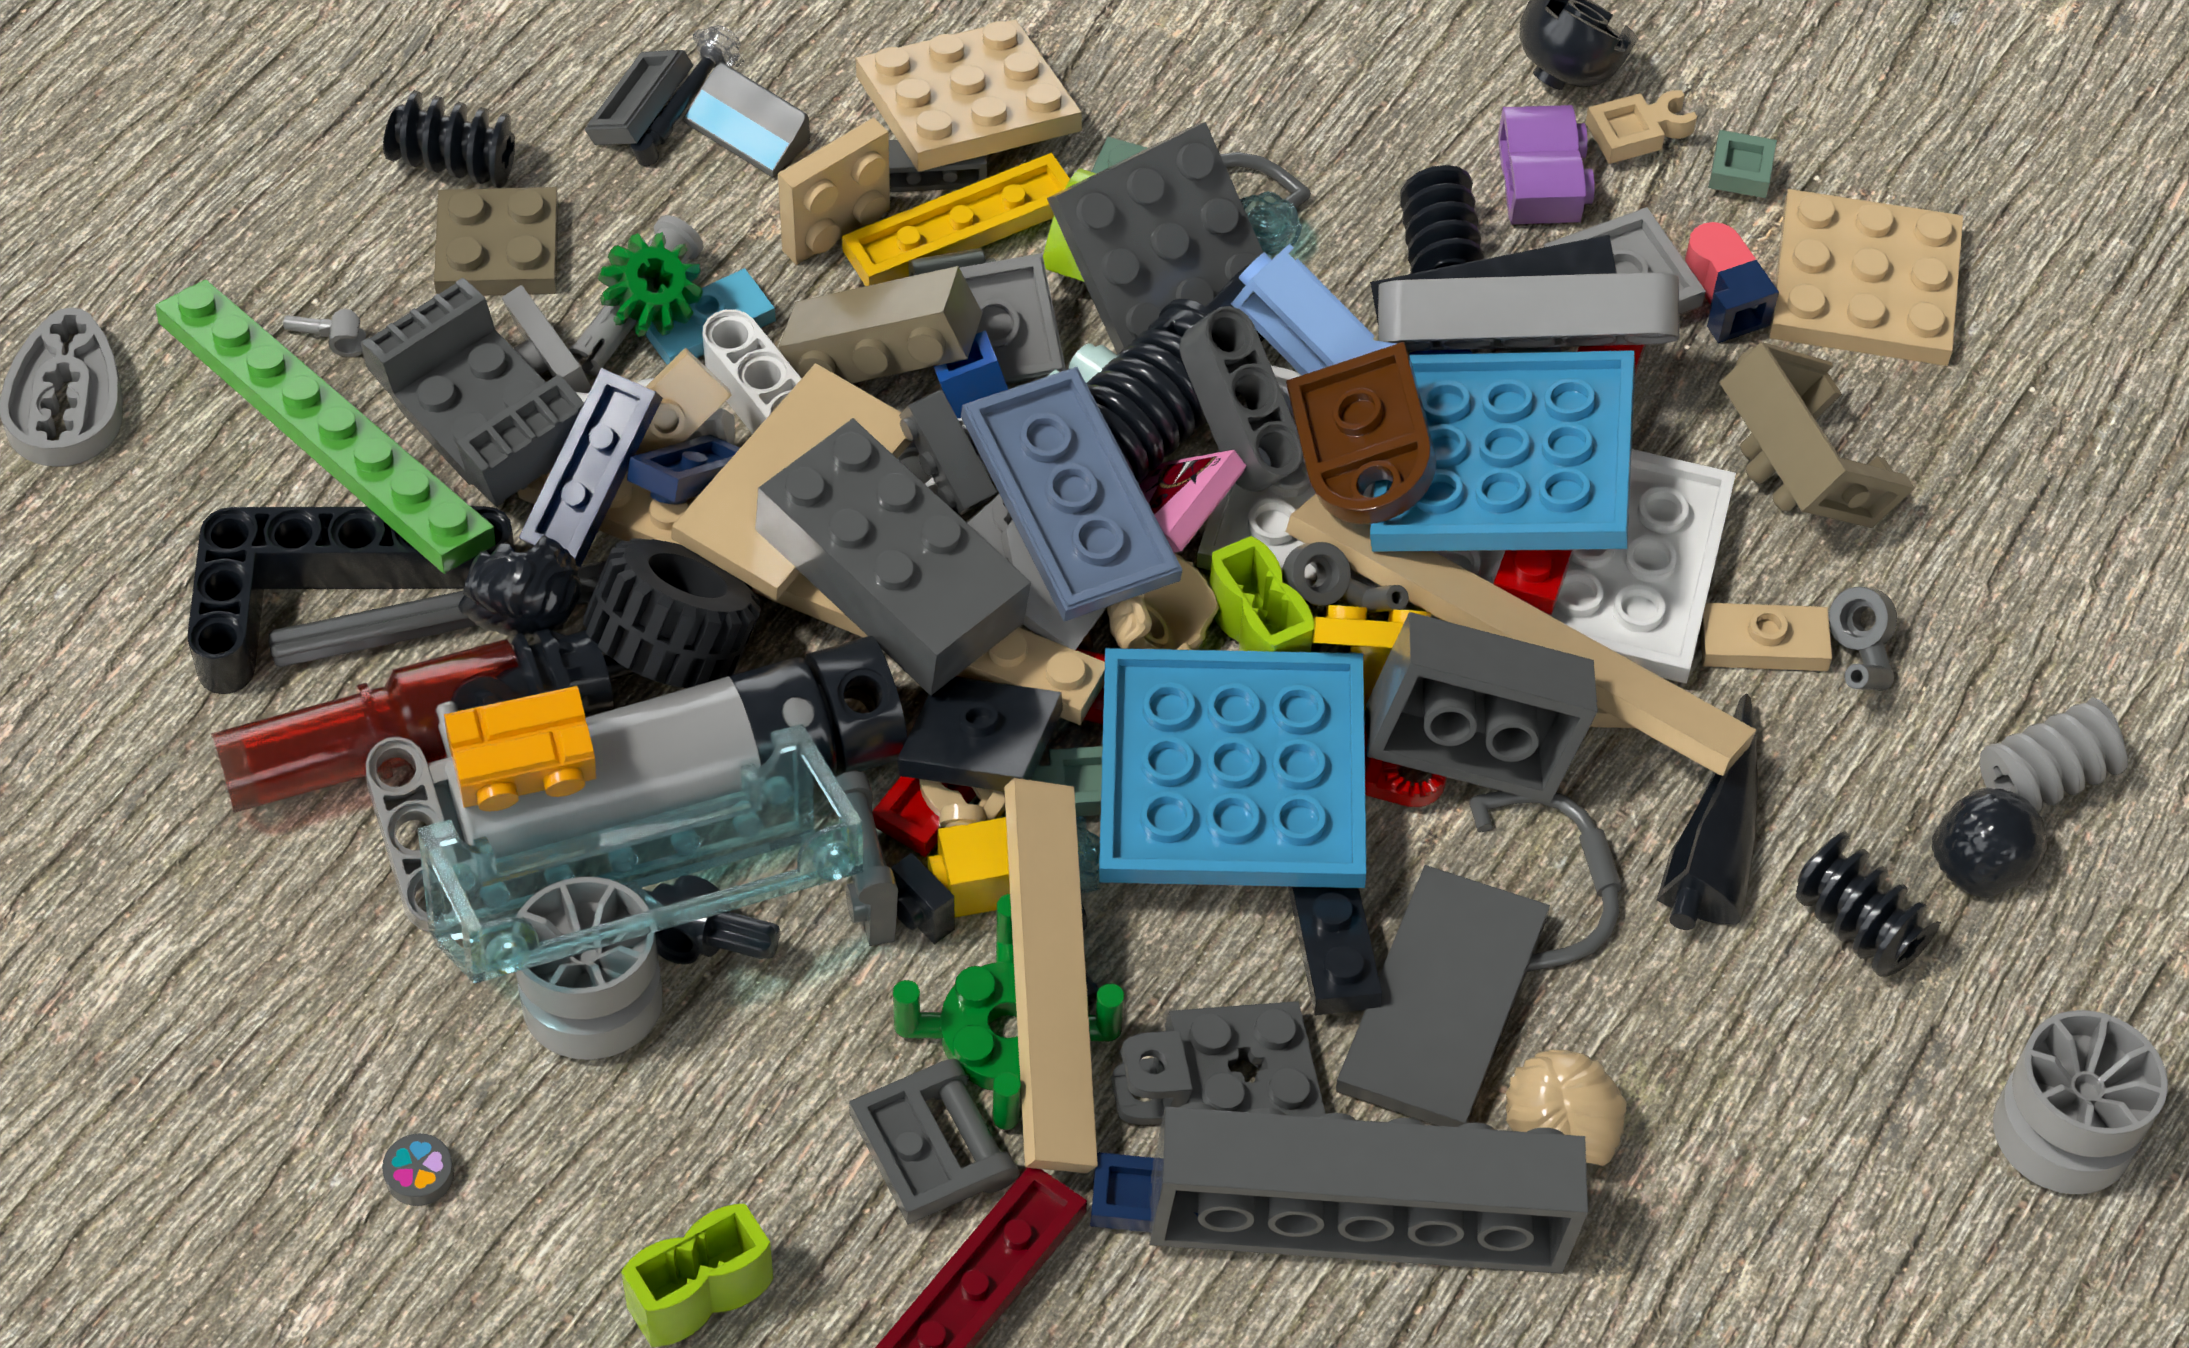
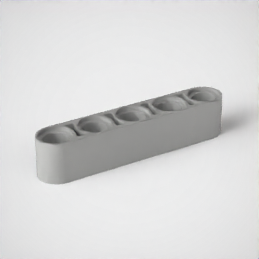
[1378,273,1680,351]

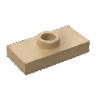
[635,348,732,455]
[1700,603,1832,671]

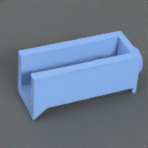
[1231,243,1397,375]

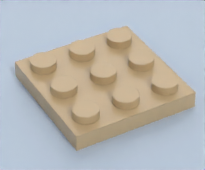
[856,19,1082,172]
[1769,189,1963,366]

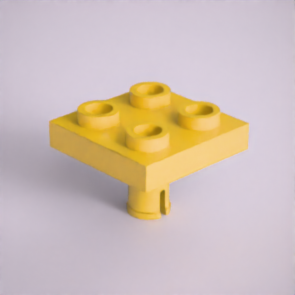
[1312,605,1431,711]

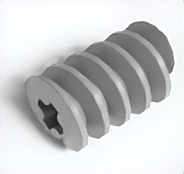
[1979,697,2128,813]

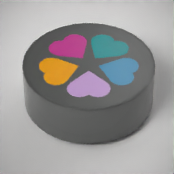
[382,1133,454,1206]

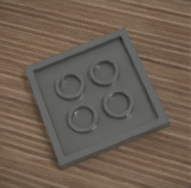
[1047,122,1263,355]

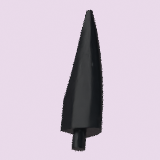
[1656,693,1758,930]

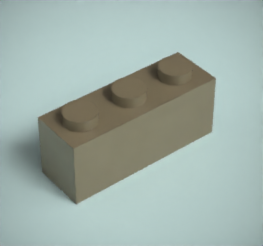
[779,266,982,383]

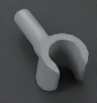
[283,309,366,357]

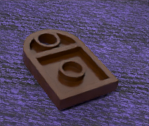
[1286,342,1436,524]

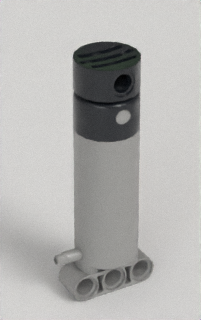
[366,636,908,932]

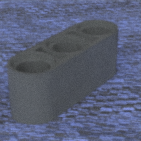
[1179,306,1303,492]

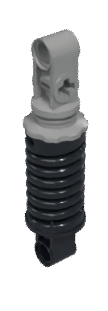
[966,264,1265,558]

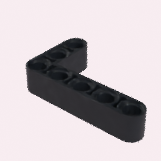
[187,506,516,694]

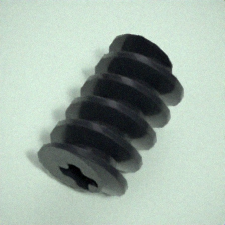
[383,90,515,188]
[1399,165,1484,274]
[1796,831,1941,977]

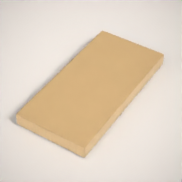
[671,363,912,601]

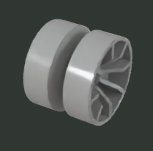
[510,877,663,1060]
[1993,1010,2168,1194]

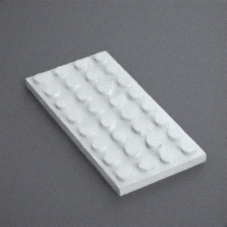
[1197,366,1736,684]

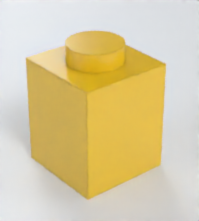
[928,817,1010,918]

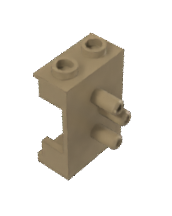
[1719,342,1915,528]

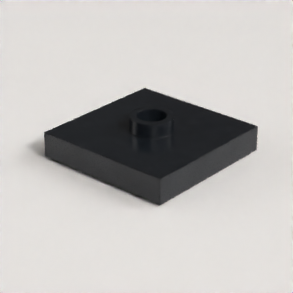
[897,677,1063,792]

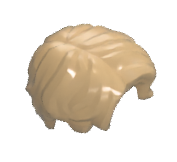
[1107,553,1219,650]
[1505,1050,1626,1166]

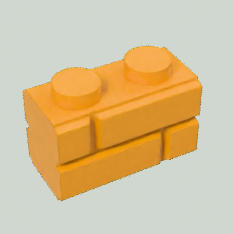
[444,686,596,812]

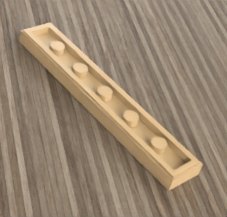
[1004,778,1098,1173]

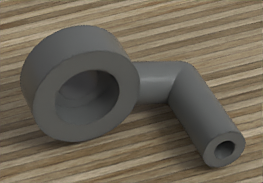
[1282,542,1409,613]
[1828,587,1897,691]

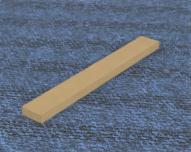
[1285,494,1756,776]

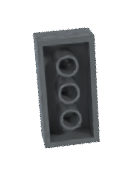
[755,418,1031,695]

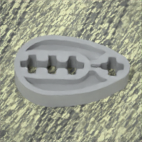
[0,308,123,467]

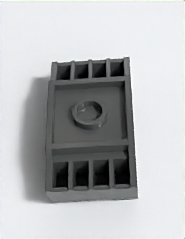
[361,278,584,507]

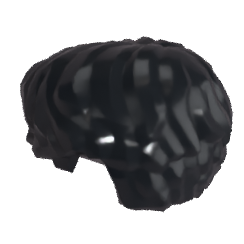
[458,535,581,638]

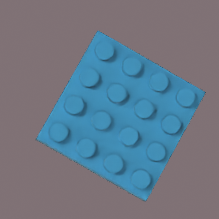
[1370,351,1635,552]
[1099,648,1366,888]

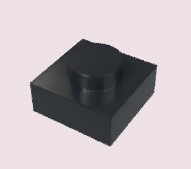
[891,853,955,945]

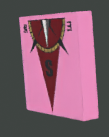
[1139,450,1246,553]

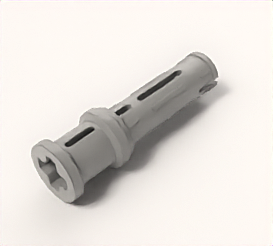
[569,215,704,376]

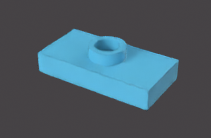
[645,268,776,365]

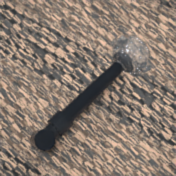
[630,25,744,166]

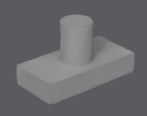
[501,285,591,393]

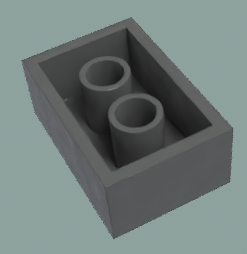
[1366,612,1598,803]

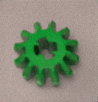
[598,232,703,337]

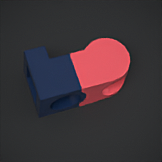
[1685,222,1779,343]

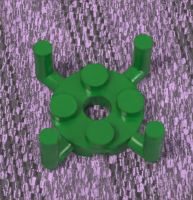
[893,894,1124,1130]

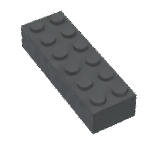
[1149,1103,1588,1274]

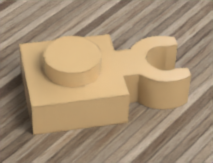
[1585,90,1697,164]

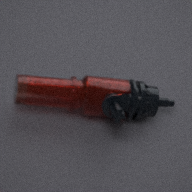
[211,629,635,814]

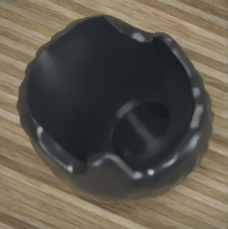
[1931,788,2047,899]

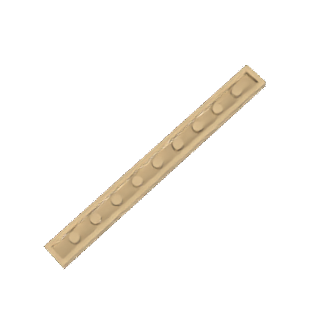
[518,469,1105,725]

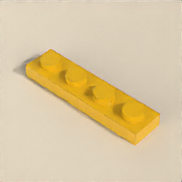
[842,152,1070,286]

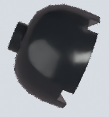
[1519,0,1638,90]

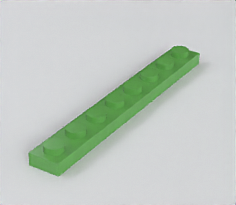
[155,279,496,574]

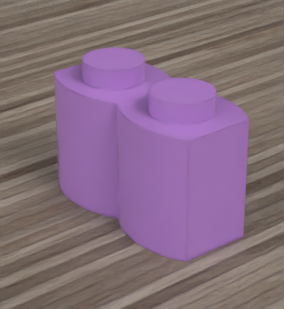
[1498,105,1595,224]

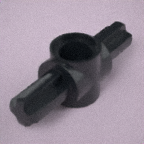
[620,875,781,965]

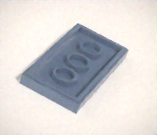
[961,367,1183,622]

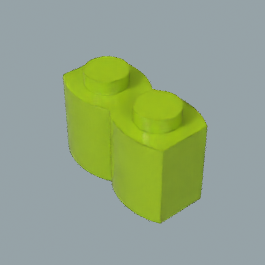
[1209,536,1314,652]
[621,1204,774,1347]

